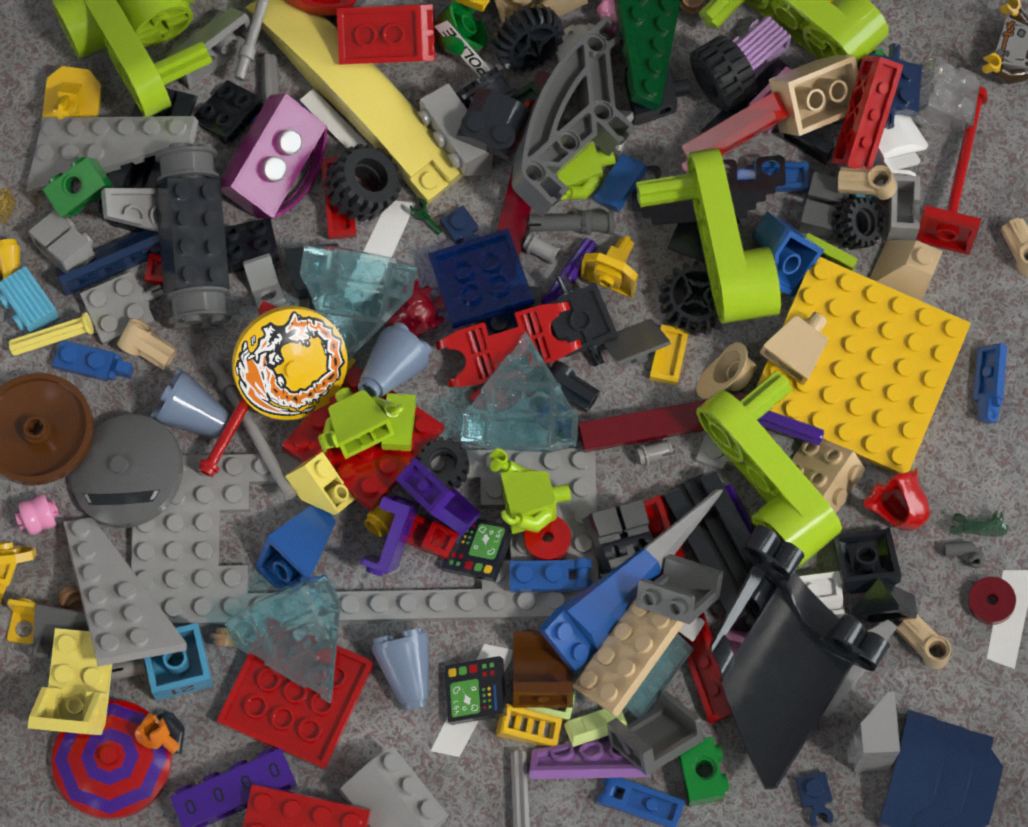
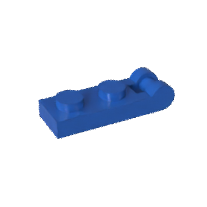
[509,558,592,593]
[596,778,685,827]

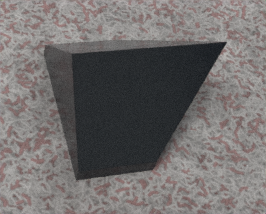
[851,579,917,623]

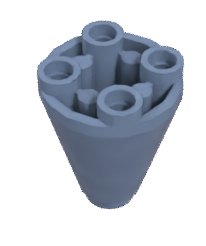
[358,322,431,397]
[150,368,230,439]
[371,627,429,711]

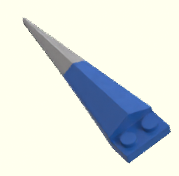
[538,489,723,672]

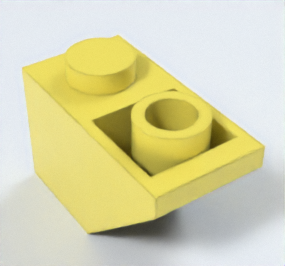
[285,452,355,515]

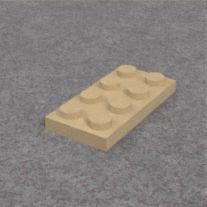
[573,596,684,717]

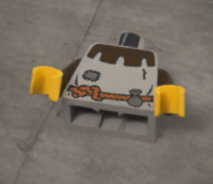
[982,0,1028,85]

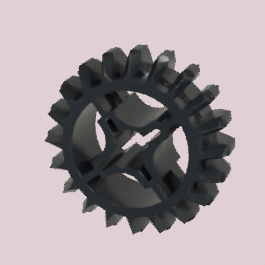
[491,3,565,72]
[658,260,722,337]

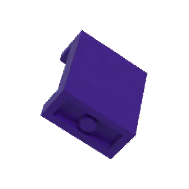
[396,457,481,536]
[360,494,420,576]

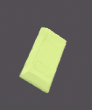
[564,709,628,747]

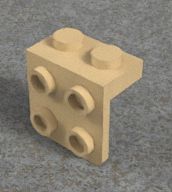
[792,440,866,513]

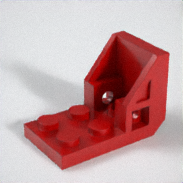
[337,4,436,65]

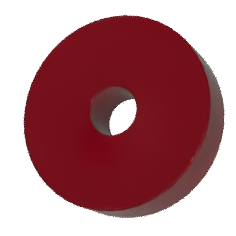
[968,577,1016,625]

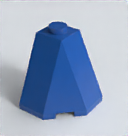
[752,211,824,297]
[254,505,336,592]

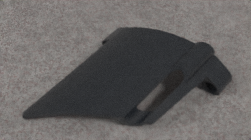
[710,525,890,790]

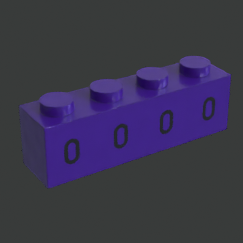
[170,748,297,827]

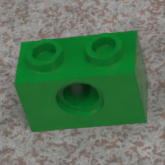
[42,157,114,219]
[678,736,729,807]

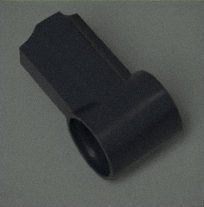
[539,360,600,413]

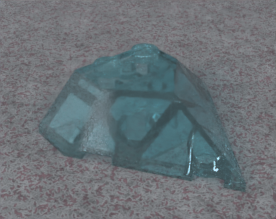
[300,245,417,362]
[461,332,578,452]
[225,575,341,703]

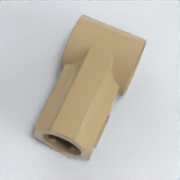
[838,165,897,200]
[1000,218,1028,277]
[117,318,178,370]
[896,615,951,670]

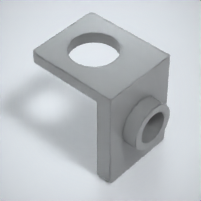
[243,253,286,309]

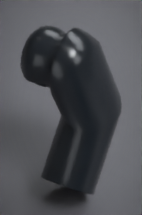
[156,711,185,754]

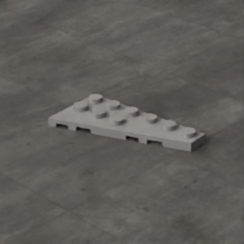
[26,116,199,197]
[64,517,187,666]

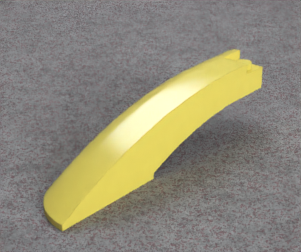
[245,0,464,205]

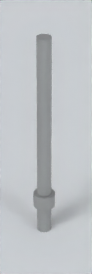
[234,0,269,81]
[209,359,296,500]

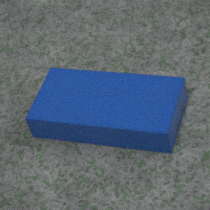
[593,154,648,213]

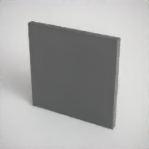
[602,319,671,365]

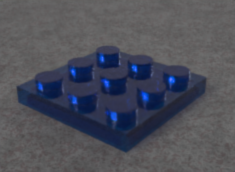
[428,228,534,329]

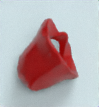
[863,468,930,531]

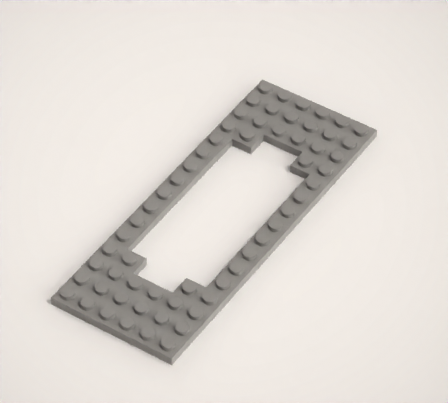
[131,448,599,626]

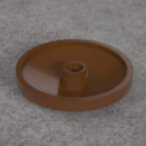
[0,373,94,486]

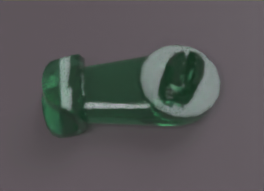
[949,511,1009,537]

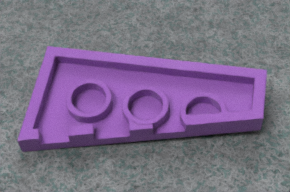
[529,739,651,779]

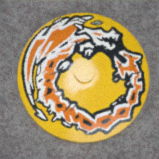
[232,306,347,420]

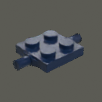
[868,43,922,129]

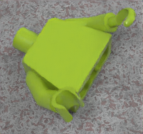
[557,128,616,200]
[318,388,404,459]
[489,448,571,534]

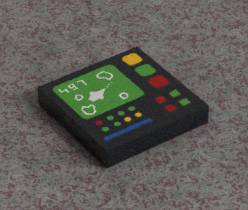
[441,519,513,582]
[445,656,507,725]

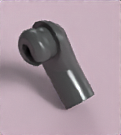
[943,541,985,568]

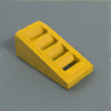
[495,704,562,747]

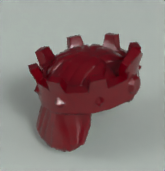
[380,279,448,339]

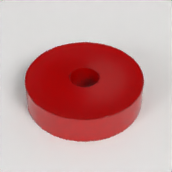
[524,516,571,561]

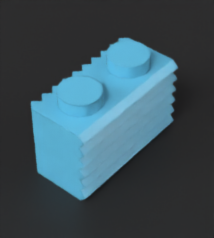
[0,266,59,334]

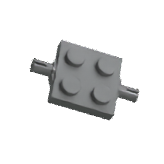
[80,271,164,346]

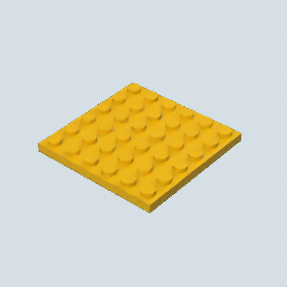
[756,257,971,474]

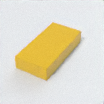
[649,324,689,385]

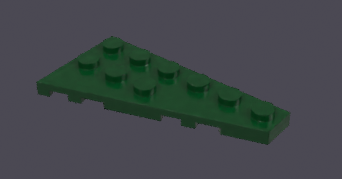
[614,0,681,111]

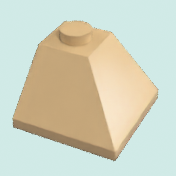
[870,240,943,301]

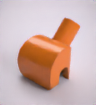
[135,713,180,754]

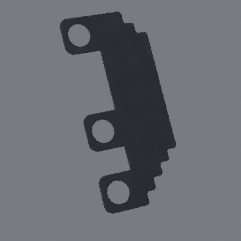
[632,155,786,225]

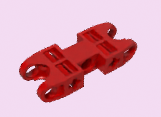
[435,302,582,388]

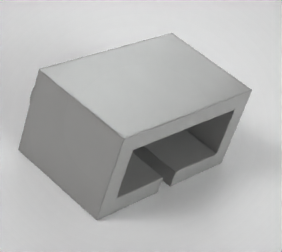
[887,175,920,240]
[28,211,96,274]

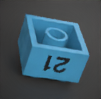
[144,623,214,701]

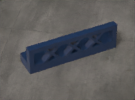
[54,229,161,296]

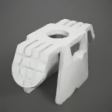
[872,115,928,184]

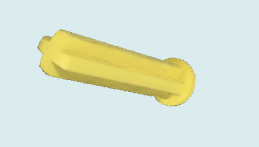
[9,312,94,356]

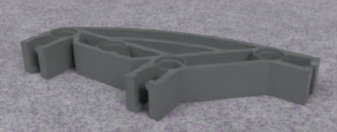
[512,16,636,218]

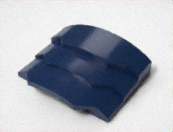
[877,709,1003,827]

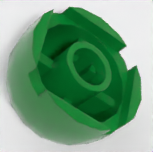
[435,1,488,58]

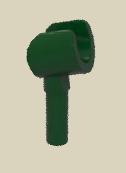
[410,199,442,235]

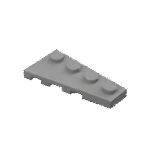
[101,188,159,232]

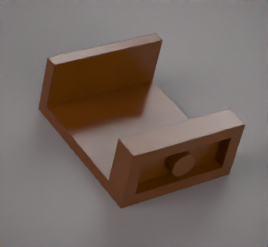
[513,629,573,708]

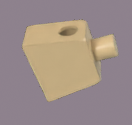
[760,312,828,386]

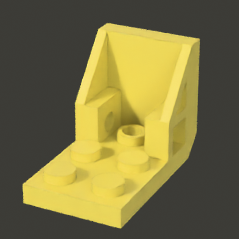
[28,628,112,735]

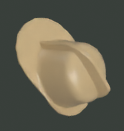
[696,342,757,399]

